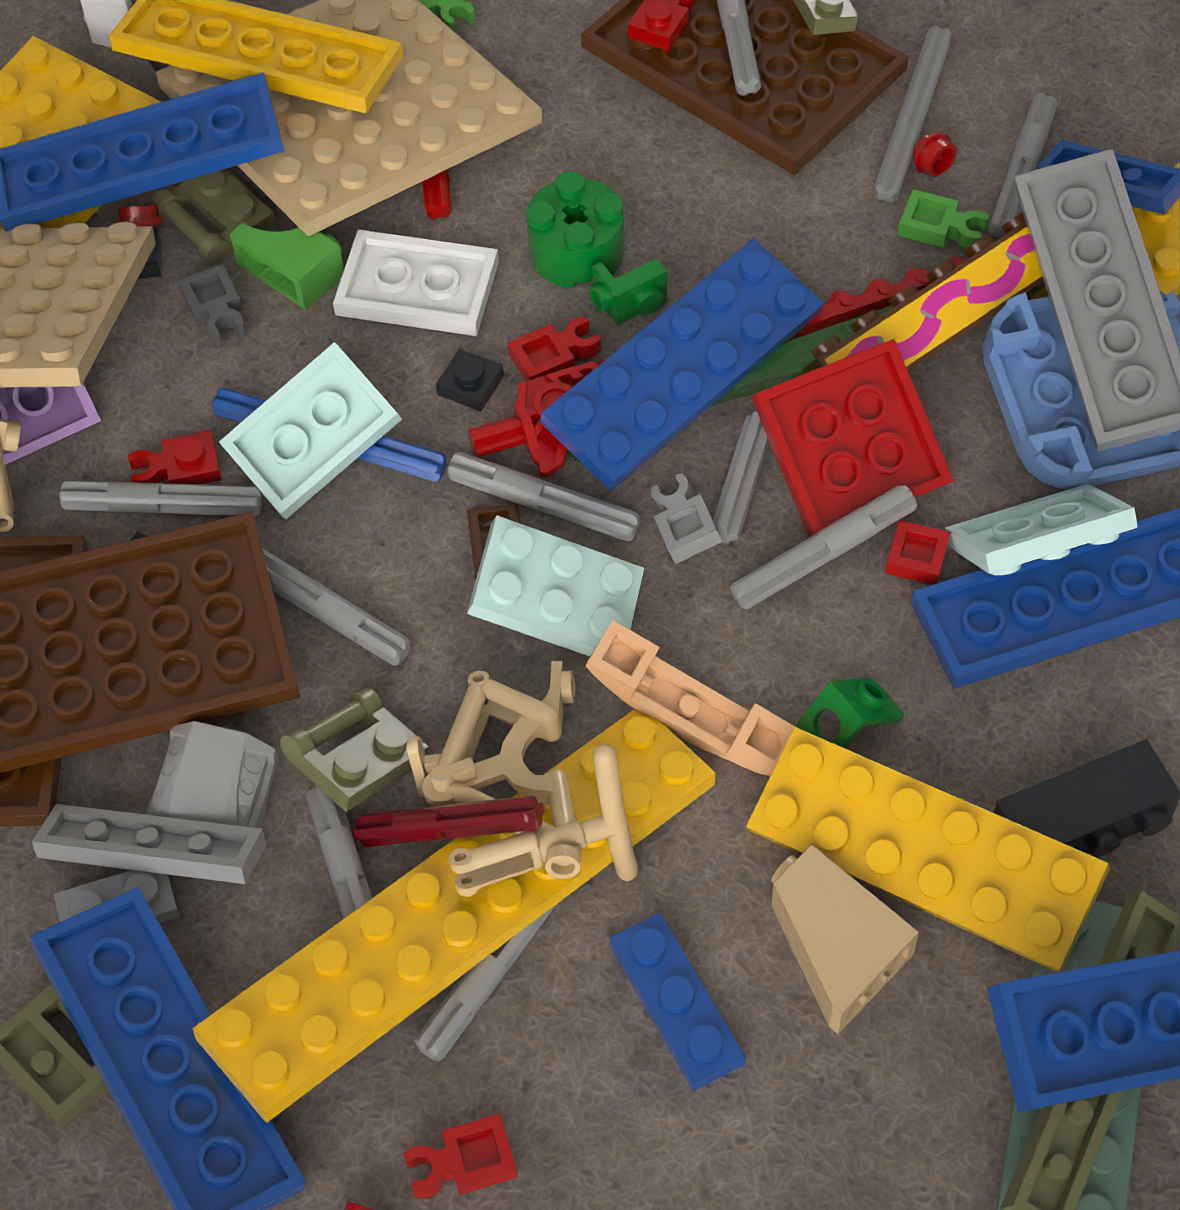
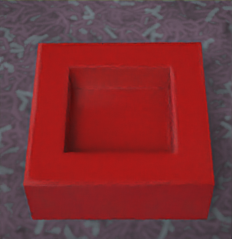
[885,520,951,585]

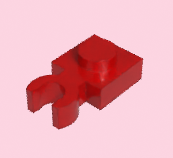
[628,0,695,51]
[507,317,601,381]
[128,430,222,485]
[403,1113,518,1199]

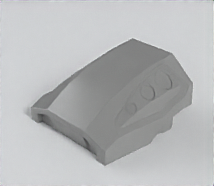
[145,721,279,828]

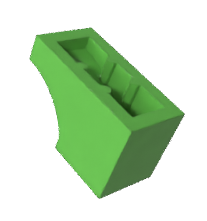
[230,223,344,310]

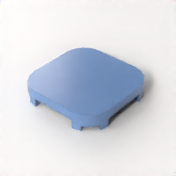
[982,290,1180,490]

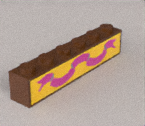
[801,212,1044,374]

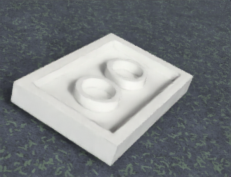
[333,230,499,336]

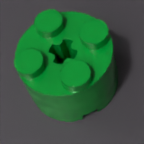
[526,171,624,287]

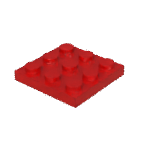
[751,339,954,538]

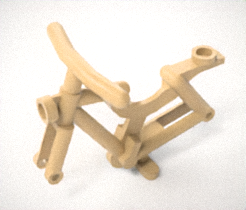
[407,661,638,897]

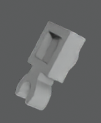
[651,473,723,564]

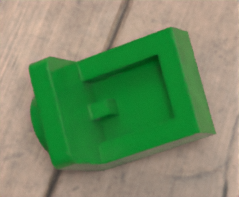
[589,258,667,325]

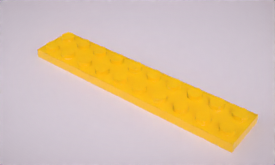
[193,709,716,1123]

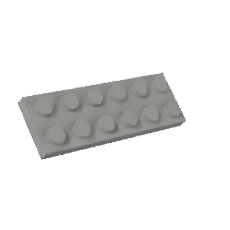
[1014,149,1180,452]

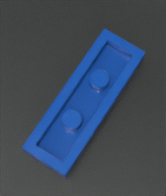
[1037,140,1180,215]
[609,912,746,1091]

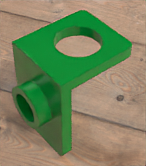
[797,678,904,748]

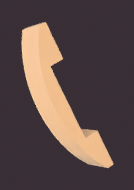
[585,620,797,776]

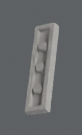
[32,804,266,884]

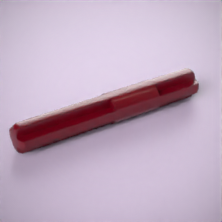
[352,795,546,847]

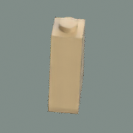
[771,845,919,1034]

